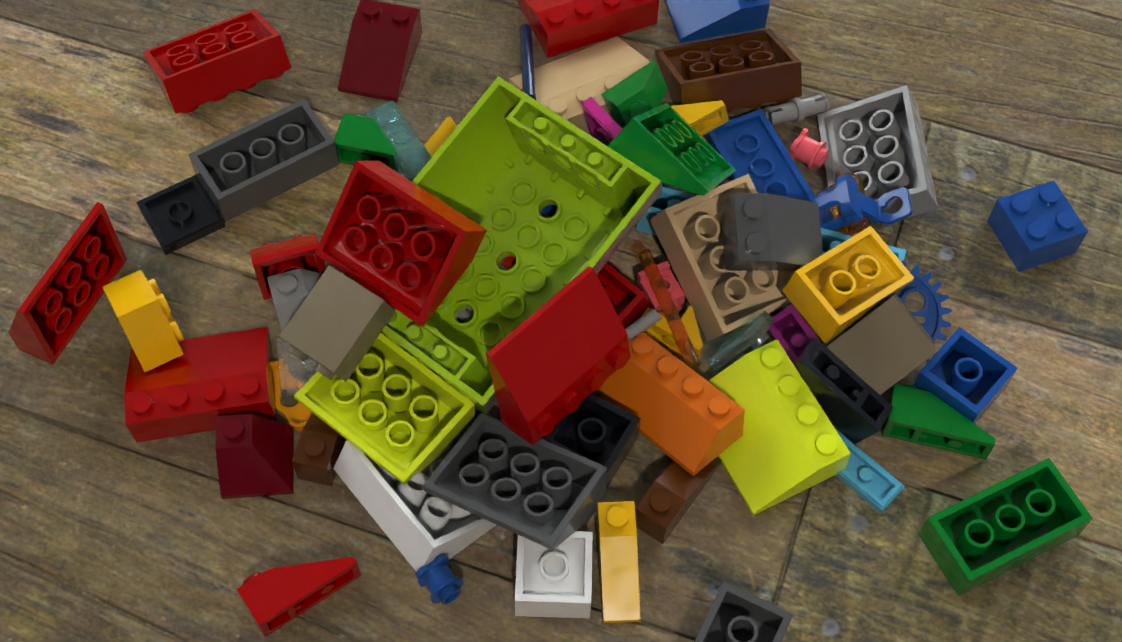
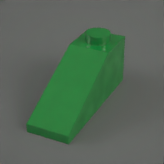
[882,384,996,460]

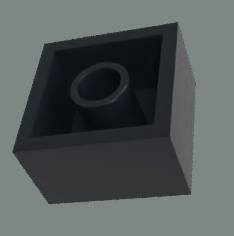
[544,393,641,489]

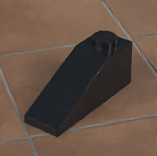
[796,337,893,444]

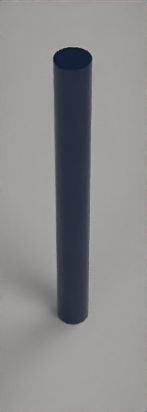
[520,24,536,100]

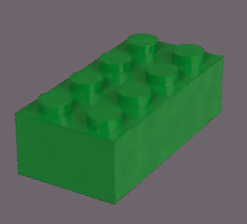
[918,458,1093,596]

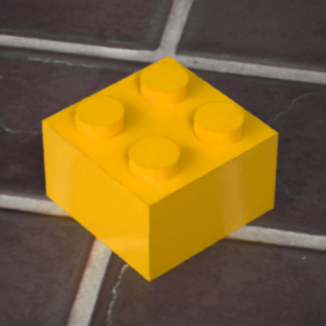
[102,270,184,372]

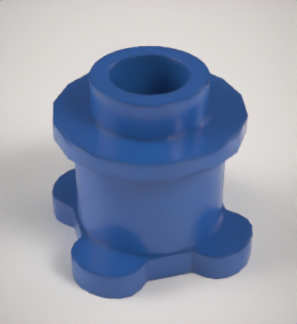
[415,554,463,605]

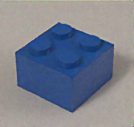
[987,180,1088,272]
[913,327,1017,424]

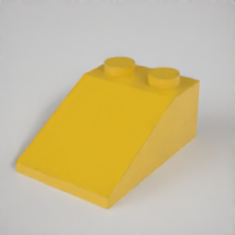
[782,226,914,344]

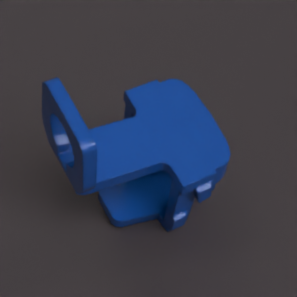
[811,174,913,231]

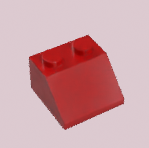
[250,233,325,300]

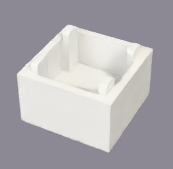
[515,531,593,618]

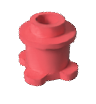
[790,128,829,170]

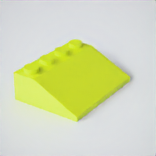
[294,333,475,485]
[708,339,851,516]

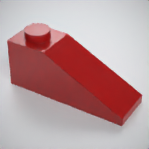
[236,557,361,637]

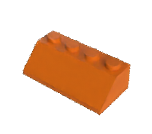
[593,331,745,476]

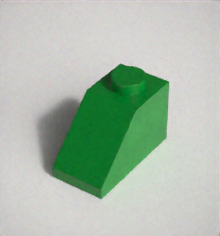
[601,61,667,127]
[334,113,398,172]

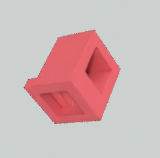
[636,261,686,318]

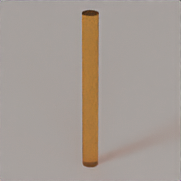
[638,249,701,369]

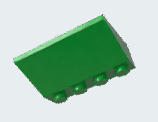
[608,103,736,196]

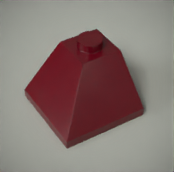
[215,414,294,499]

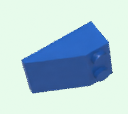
[664,0,770,43]

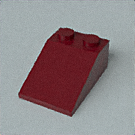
[338,0,422,103]

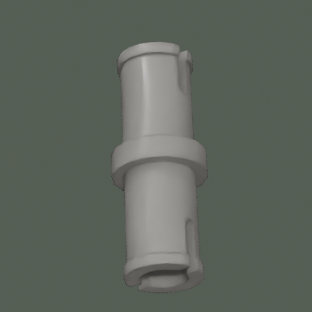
[764,93,829,126]

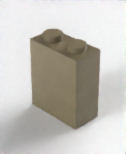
[279,265,395,382]
[827,294,940,395]

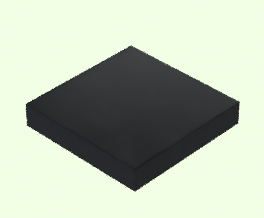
[136,175,225,255]

